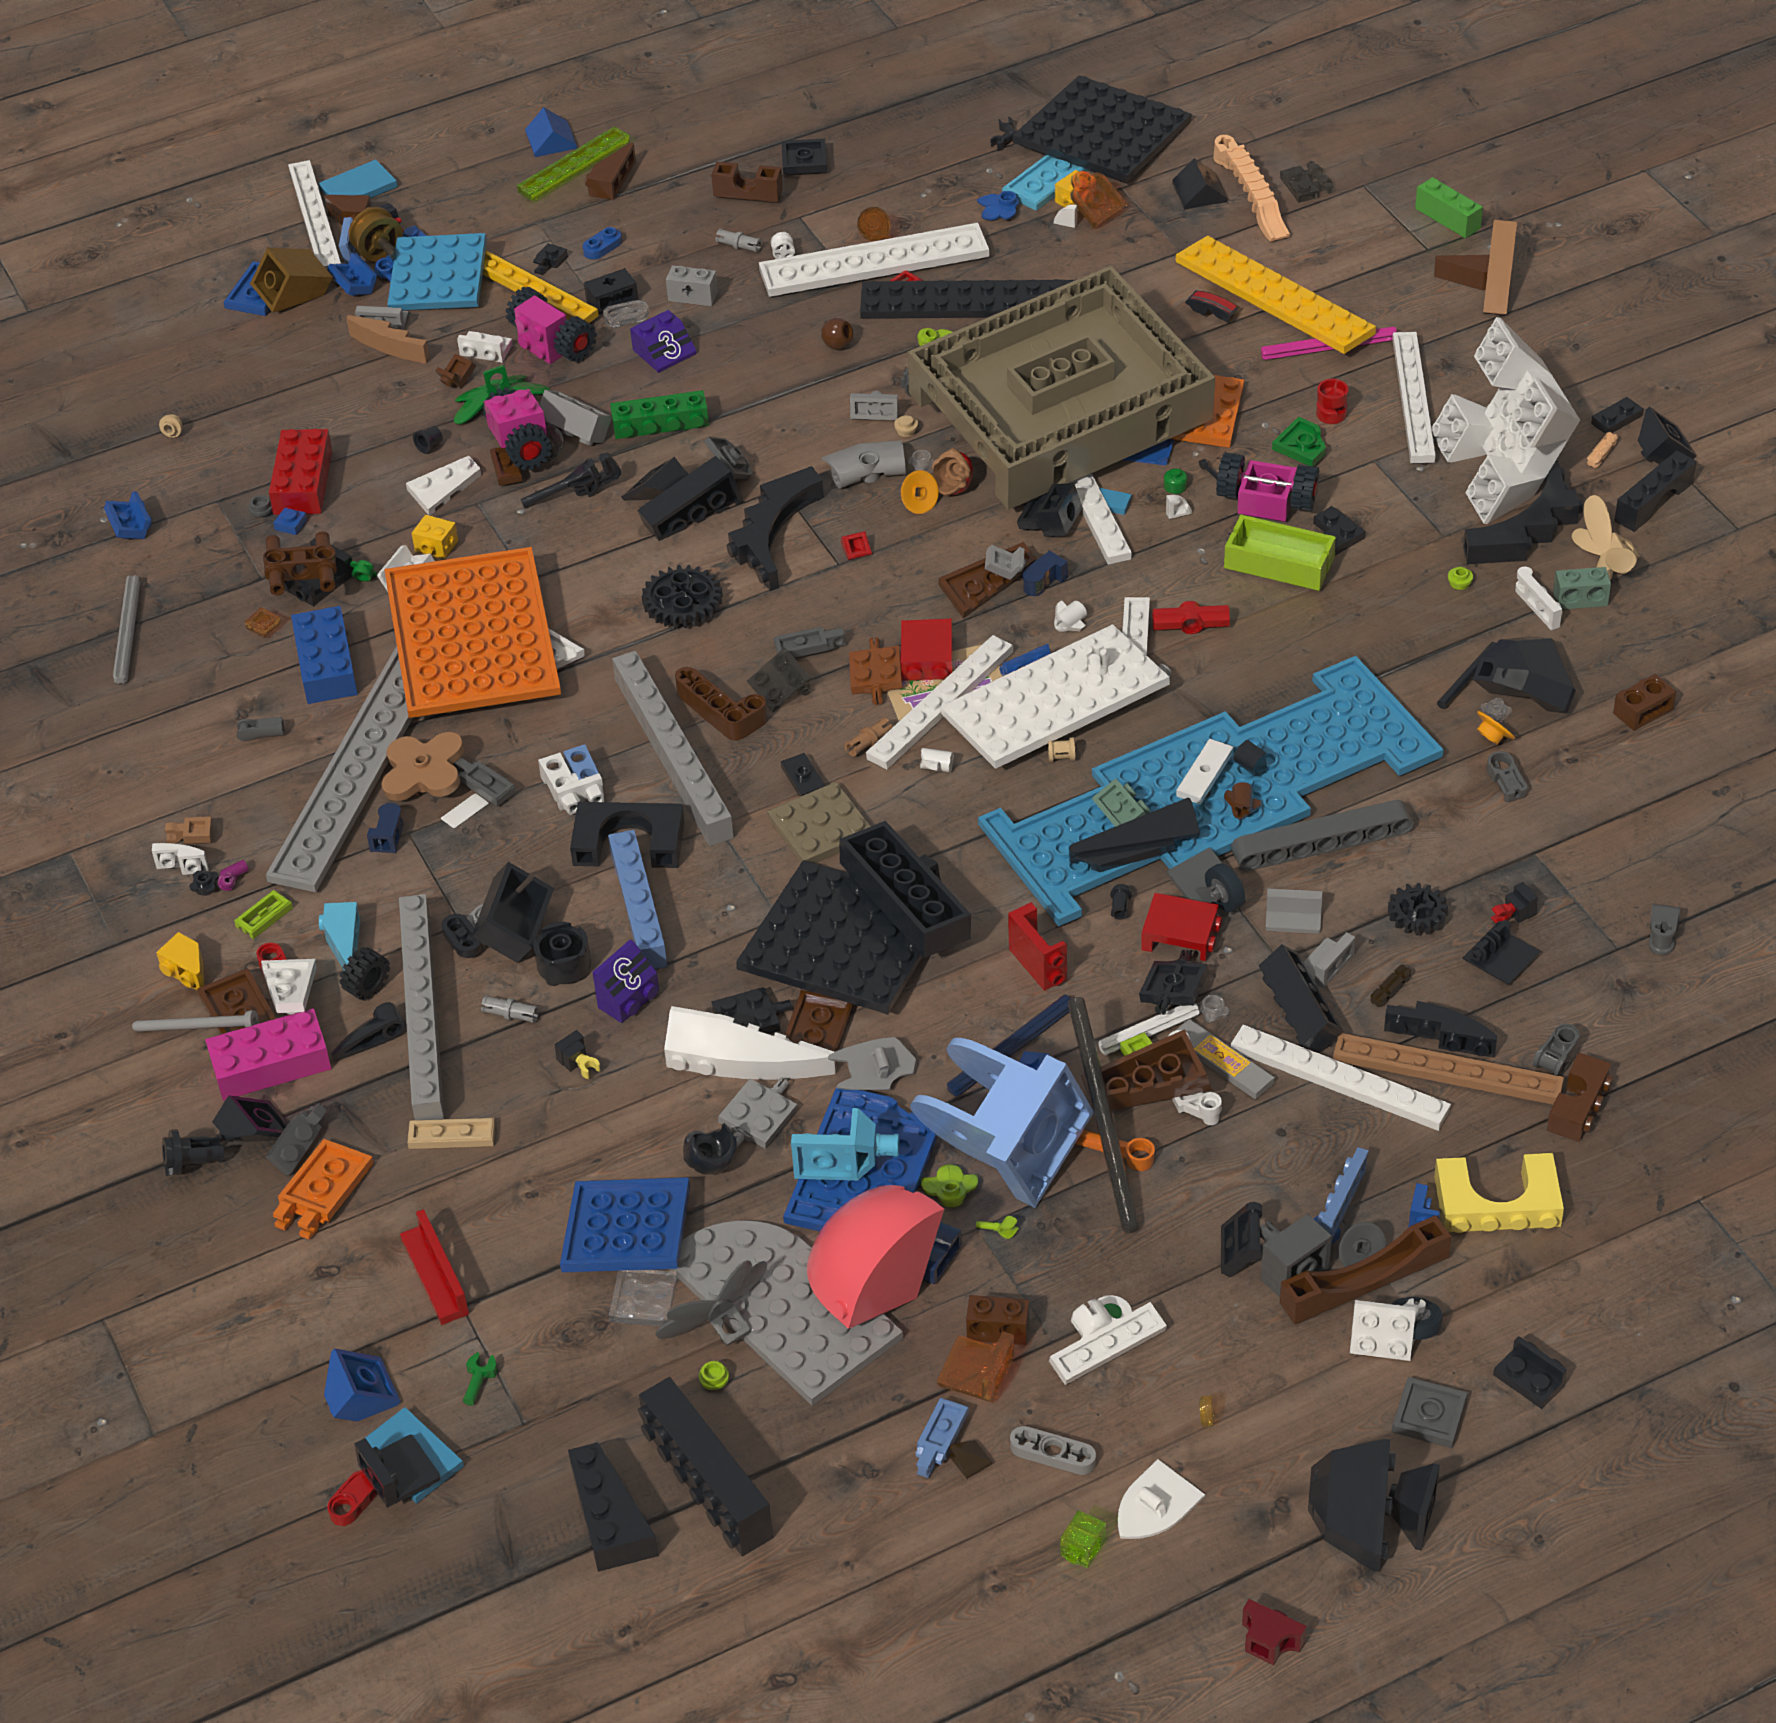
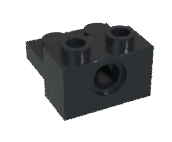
[1017,483,1082,537]

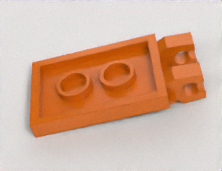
[273,1139,374,1240]

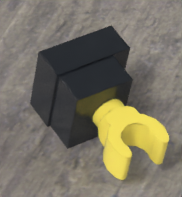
[555,1030,600,1079]

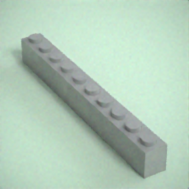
[612,651,734,846]
[399,894,444,1120]

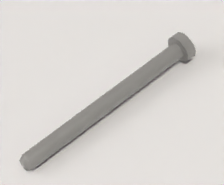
[132,1010,259,1032]

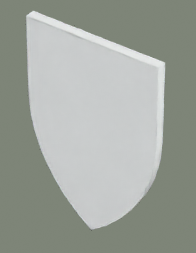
[1118,1459,1205,1539]

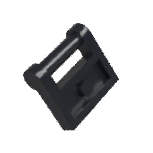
[1221,1202,1263,1277]

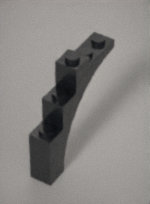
[1463,458,1583,564]
[726,466,824,591]

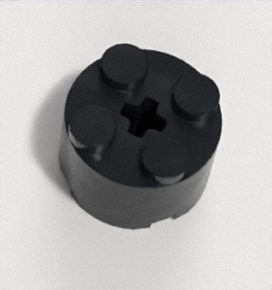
[533,922,591,986]

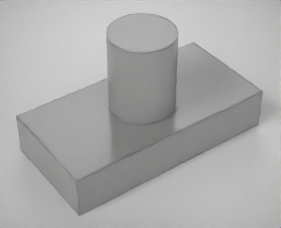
[850,391,898,420]

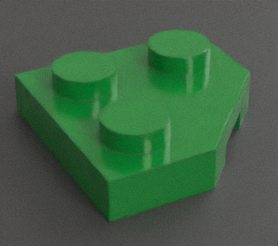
[1272,416,1326,466]

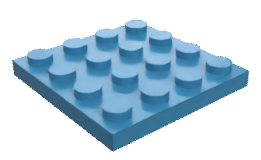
[387,233,487,310]

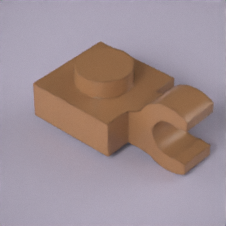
[165,817,212,844]

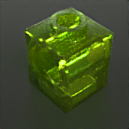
[1060,1510,1106,1568]

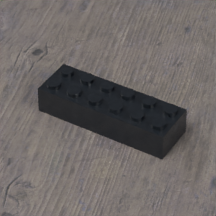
[839,821,971,958]
[638,1377,774,1557]

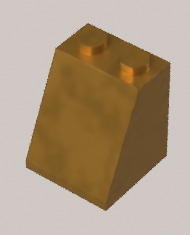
[250,247,333,312]

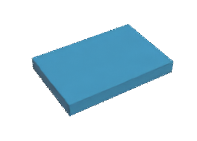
[318,159,398,198]
[365,1407,464,1504]

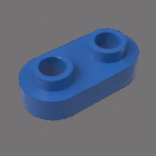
[582,227,622,259]

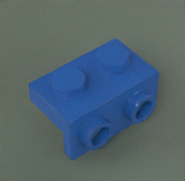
[327,253,377,296]
[104,491,151,539]

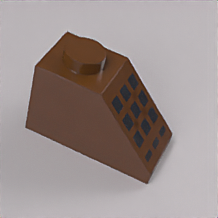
[325,194,371,226]

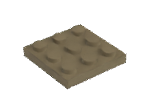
[767,782,871,863]

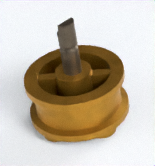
[348,207,403,262]

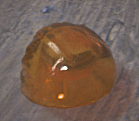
[857,206,892,241]

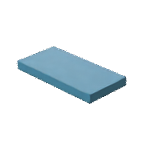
[1002,155,1090,211]

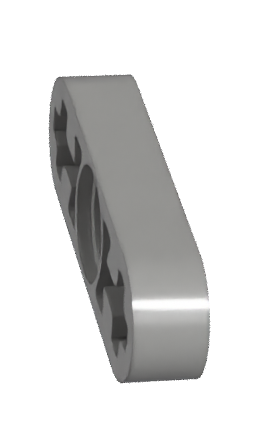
[1010,1426,1096,1475]

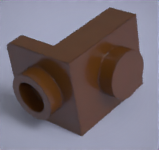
[435,354,476,389]

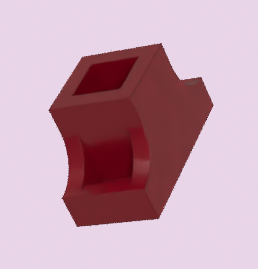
[1242,1599,1307,1666]

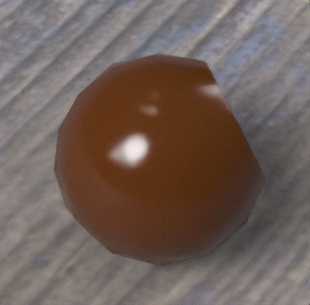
[821,317,853,350]

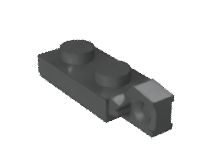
[773,627,846,661]
[453,757,516,807]
[265,1103,327,1176]

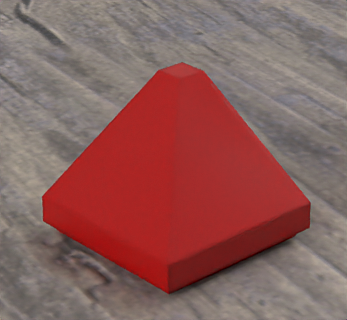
[840,531,872,560]

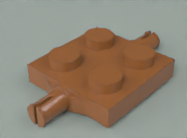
[849,637,903,705]

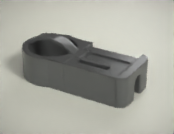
[1486,751,1528,802]

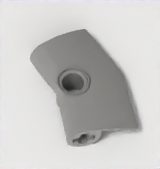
[821,440,906,489]

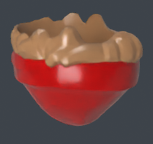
[931,448,973,496]

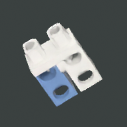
[538,744,604,815]

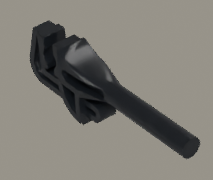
[521,452,621,508]

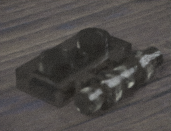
[1280,161,1334,203]

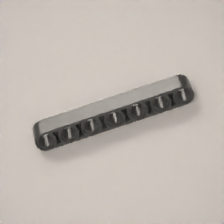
[1231,800,1414,871]

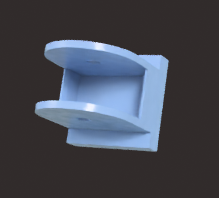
[910,1038,1094,1208]

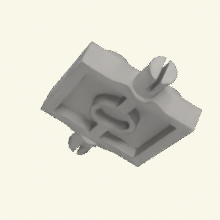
[718,1078,797,1149]

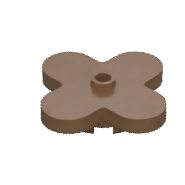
[382,732,465,801]

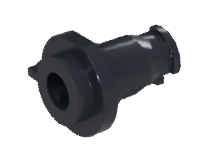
[162,1129,224,1176]

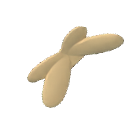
[1572,495,1640,580]

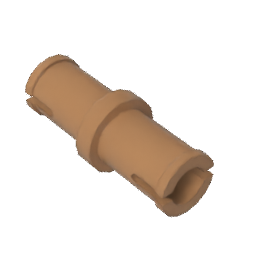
[844,718,893,757]

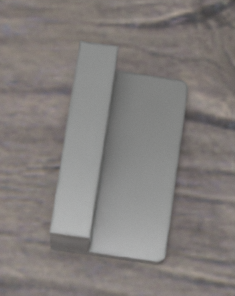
[355,306,408,330]
[1265,889,1322,934]
[1304,932,1356,989]

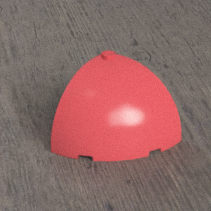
[807,1185,944,1329]

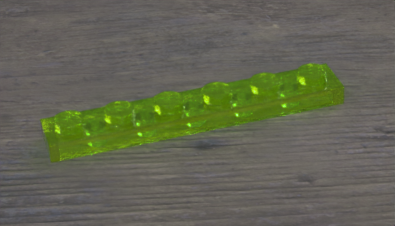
[517,126,630,201]

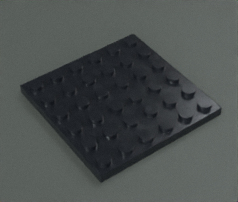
[1013,75,1192,183]
[736,860,923,1015]

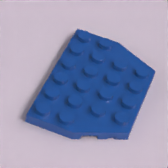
[783,1087,937,1231]

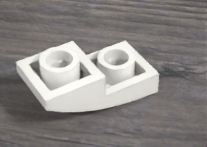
[152,843,209,875]

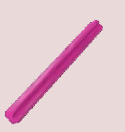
[1261,327,1397,360]

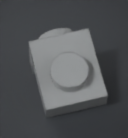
[985,545,1026,580]

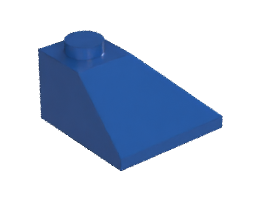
[324,1348,401,1422]

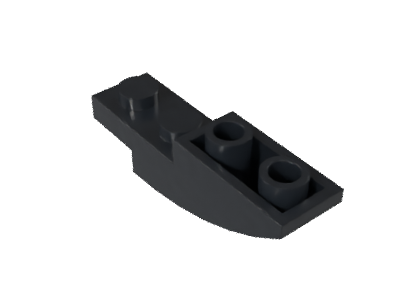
[1384,1001,1497,1058]

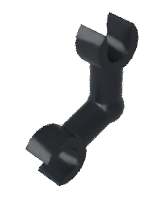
[990,117,1016,151]

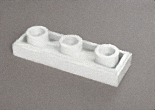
[1176,739,1233,805]

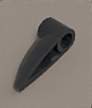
[331,1002,406,1061]

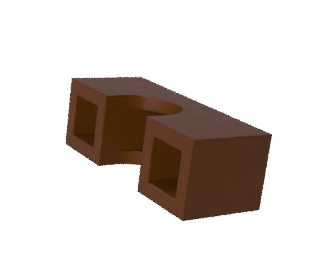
[711,161,783,202]
[1547,1053,1614,1142]

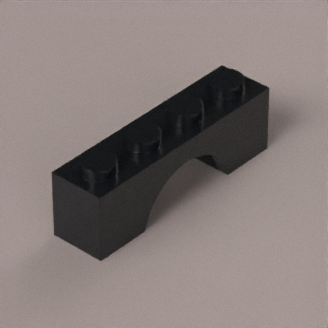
[1614,451,1697,532]

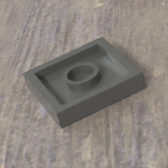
[1392,1377,1468,1448]

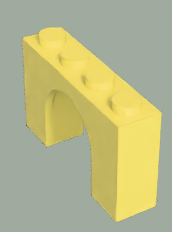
[1434,1153,1564,1233]

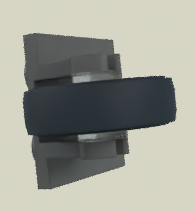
[1166,847,1245,912]

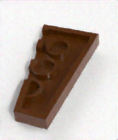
[938,542,1036,619]

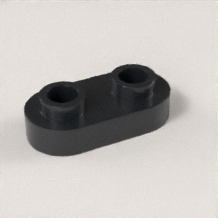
[442,914,482,958]

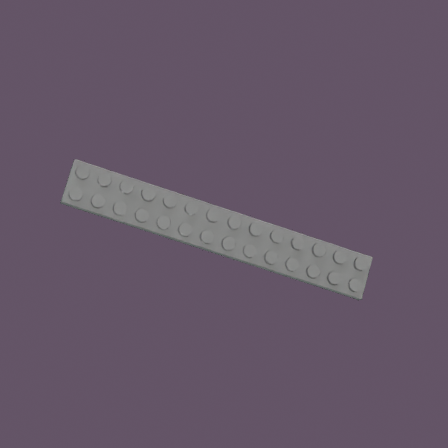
[266,646,413,892]

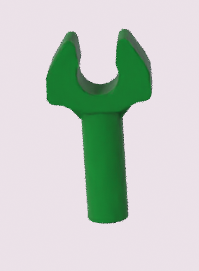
[463,1352,498,1406]

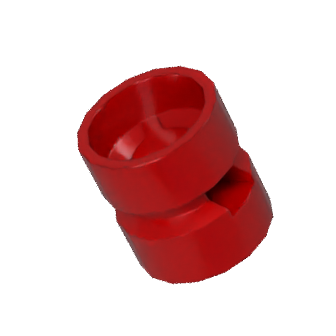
[1316,379,1349,424]

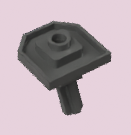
[704,436,752,480]

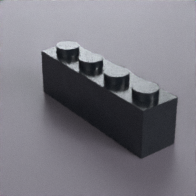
[1258,944,1344,1053]

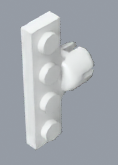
[1049,1299,1167,1385]

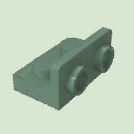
[1092,778,1151,826]

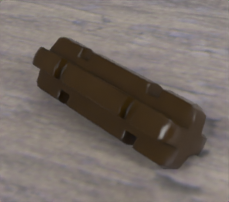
[1370,964,1411,1007]

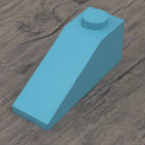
[319,902,360,971]

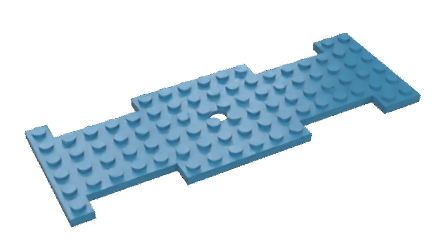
[978,656,1443,927]

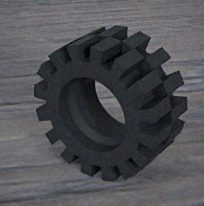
[339,947,390,1001]

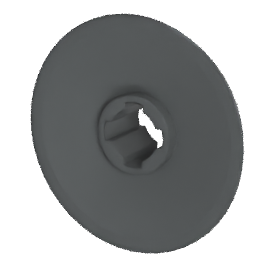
[1339,1222,1386,1267]

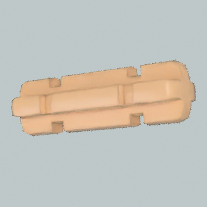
[1587,432,1618,468]

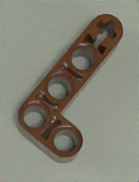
[675,667,767,741]

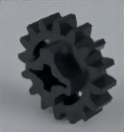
[1388,883,1448,935]

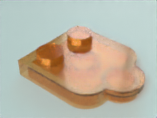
[1070,171,1127,229]

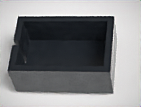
[471,862,554,963]

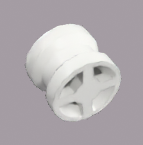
[771,232,795,259]

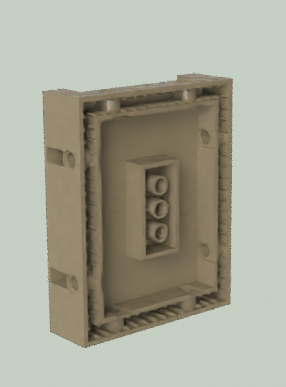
[908,266,1215,510]

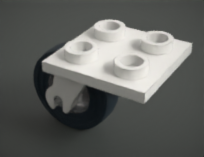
[1350,1297,1443,1361]

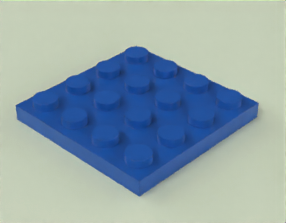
[560,1177,690,1272]

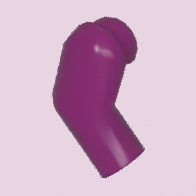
[218,860,249,891]

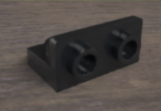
[1493,1336,1567,1409]

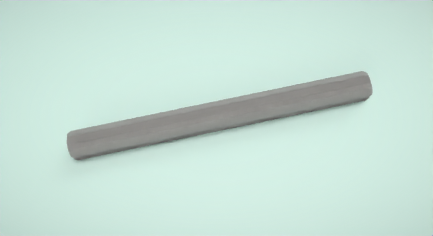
[113,575,140,684]

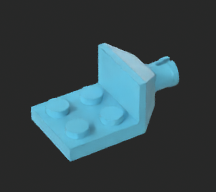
[791,1108,899,1181]

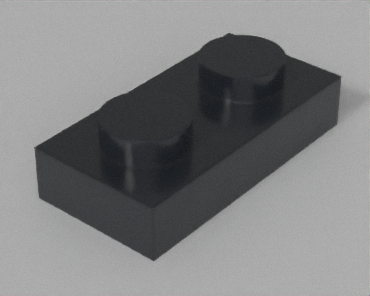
[1591,397,1644,434]

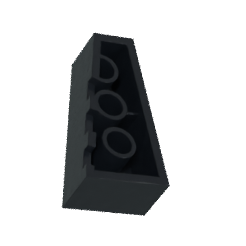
[637,456,744,541]
[568,1442,659,1572]

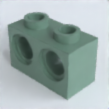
[1553,567,1611,610]

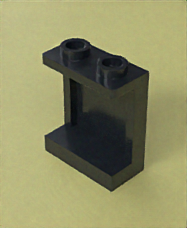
[284,538,354,607]

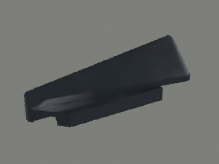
[1069,797,1200,872]

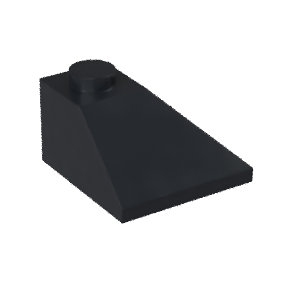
[1638,406,1697,464]
[621,457,688,501]
[212,1095,288,1142]
[1389,1463,1440,1551]

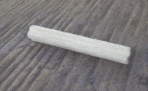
[1098,1003,1199,1056]

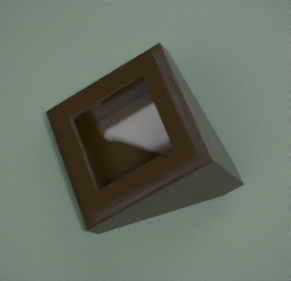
[949,1440,992,1479]

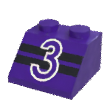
[630,310,697,373]
[592,939,659,1023]

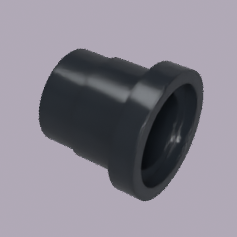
[413,426,443,453]

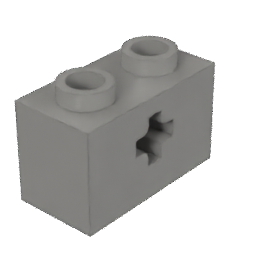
[666,265,718,306]

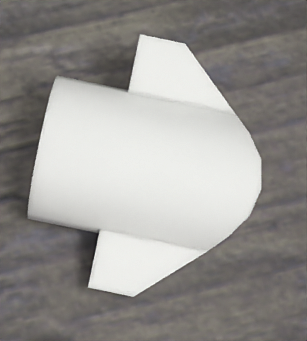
[1054,600,1087,632]
[920,748,954,773]

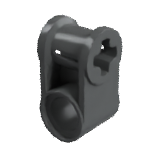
[1649,904,1680,955]
[1533,1024,1580,1077]

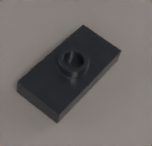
[781,753,825,797]

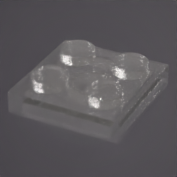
[609,1270,678,1326]

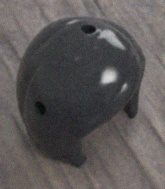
[683,1123,737,1175]

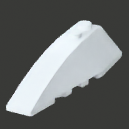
[664,1006,837,1080]

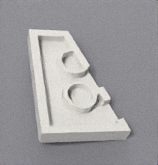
[261,959,316,1014]

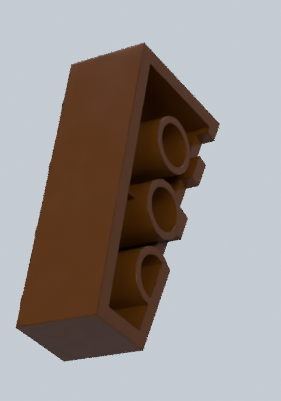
[1081,1029,1212,1114]

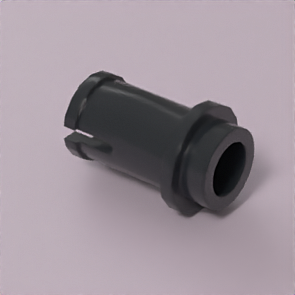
[1110,884,1132,920]

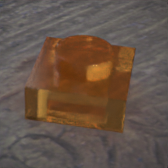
[244,607,281,638]

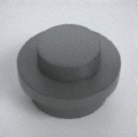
[249,495,272,517]

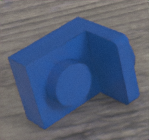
[1408,1183,1440,1228]

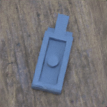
[916,1398,969,1478]

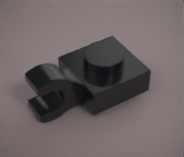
[533,243,568,275]

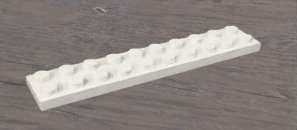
[759,223,989,297]

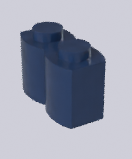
[923,1222,962,1285]

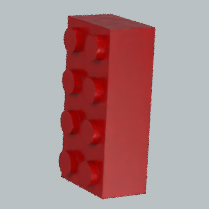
[269,429,333,515]

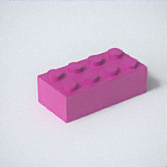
[205,1008,331,1100]

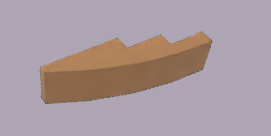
[1483,220,1517,315]
[346,315,430,364]

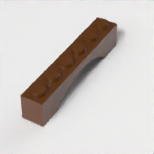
[1280,1215,1452,1325]

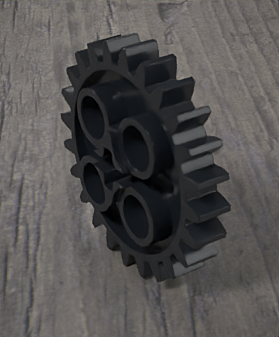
[642,565,723,628]

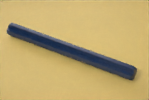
[947,995,1074,1096]

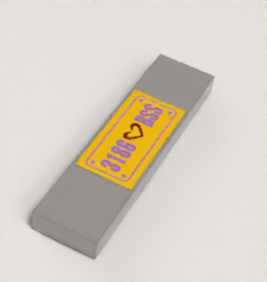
[1175,1019,1275,1100]

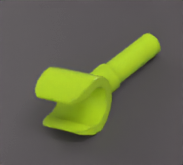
[976,1216,1019,1239]

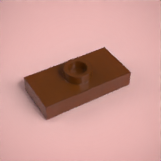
[490,447,522,486]

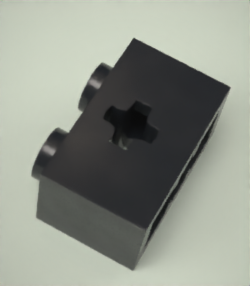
[584,268,639,315]

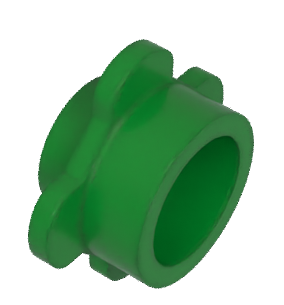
[350,560,377,582]

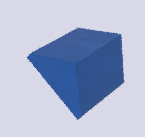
[525,107,577,157]

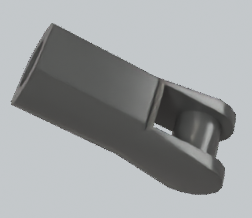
[237,717,284,741]

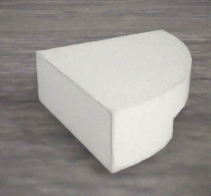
[1054,205,1077,228]
[1166,495,1192,519]

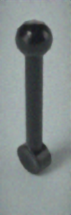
[1199,459,1218,480]

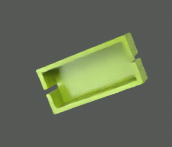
[1224,515,1336,591]

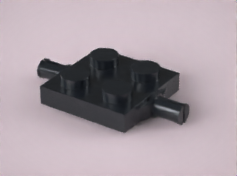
[1139,950,1209,1015]
[711,987,793,1034]

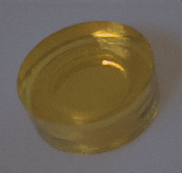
[1199,1395,1214,1427]

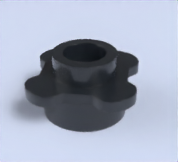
[189,871,219,896]

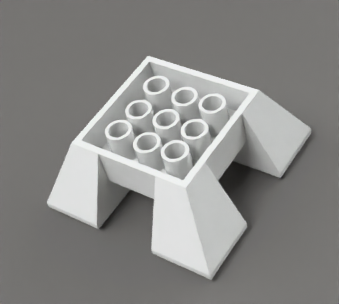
[1431,317,1580,524]

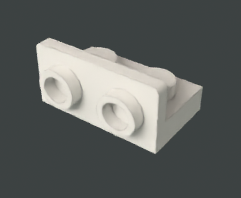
[457,331,513,363]

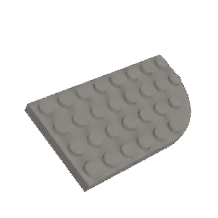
[669,1221,903,1406]

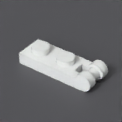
[1515,567,1563,631]

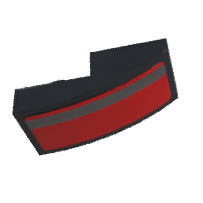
[1185,290,1239,322]

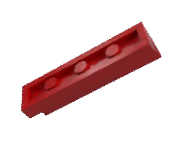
[400,1209,469,1326]

